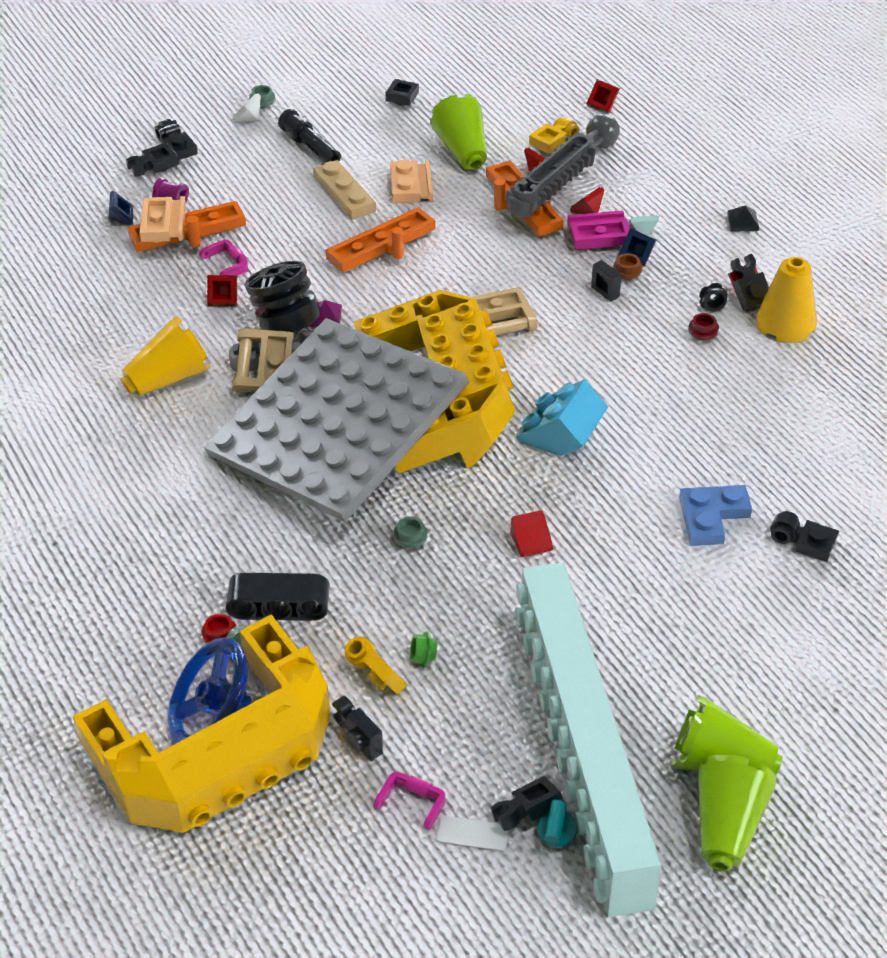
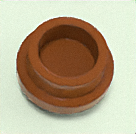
[613,253,642,280]

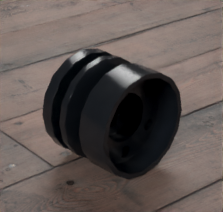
[244,261,321,332]

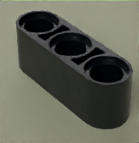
[225,572,330,621]

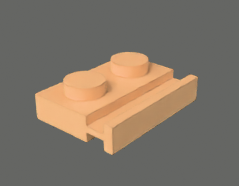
[390,160,433,203]
[140,196,186,243]

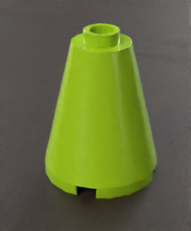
[430,94,487,170]
[671,695,783,776]
[698,754,776,871]

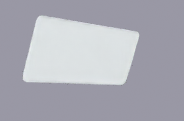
[436,816,509,851]

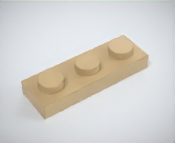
[313,160,376,220]

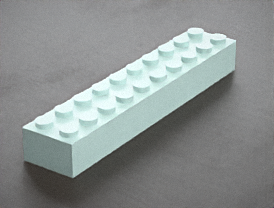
[515,562,661,918]

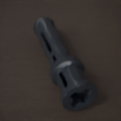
[278,108,341,163]

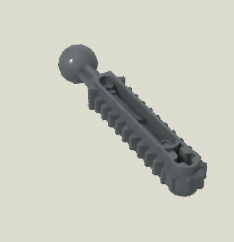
[505,113,620,218]

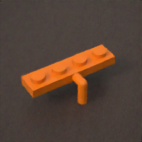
[486,160,564,237]
[127,200,246,252]
[325,207,436,273]

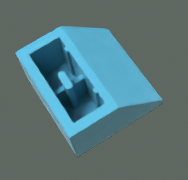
[516,379,608,456]

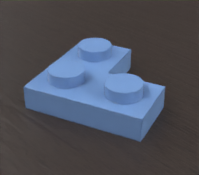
[679,485,752,546]

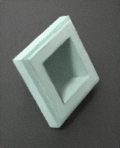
[628,215,659,236]

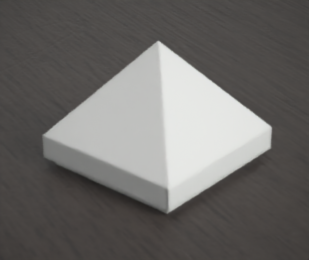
[232,94,261,122]

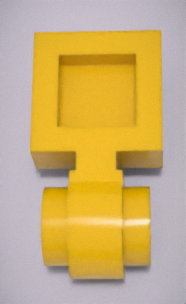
[529,117,579,154]
[345,636,408,695]

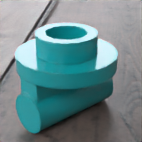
[538,800,578,848]

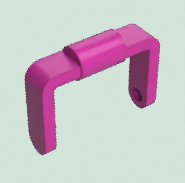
[199,240,248,276]
[373,772,445,830]

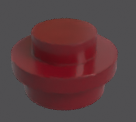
[688,313,719,341]

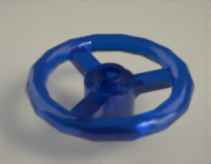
[167,638,252,743]

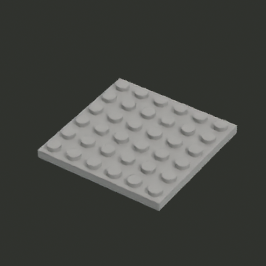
[203,318,470,522]

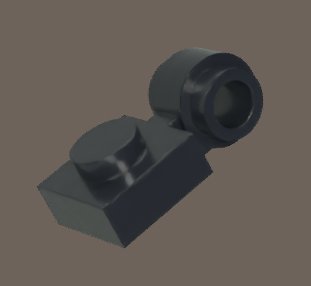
[154,119,198,160]
[770,511,839,562]

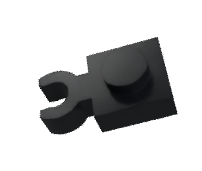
[126,143,179,177]
[730,254,769,310]
[332,695,383,761]
[490,776,564,831]

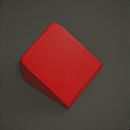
[510,510,553,557]

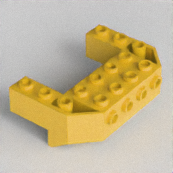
[354,290,516,474]
[72,614,331,833]

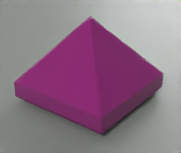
[310,300,342,327]

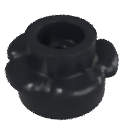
[699,283,728,311]

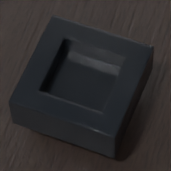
[385,79,419,106]
[591,260,622,302]

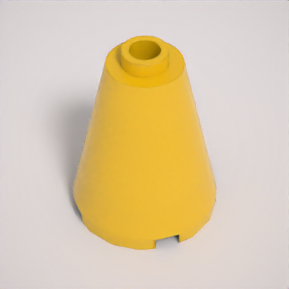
[756,256,817,343]
[120,316,211,396]

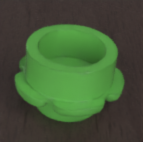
[410,632,437,667]

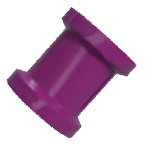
[152,177,189,203]

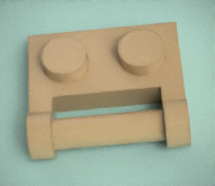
[472,287,538,335]
[232,328,294,393]

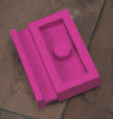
[567,210,630,250]

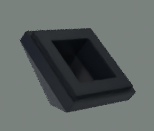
[727,205,759,231]

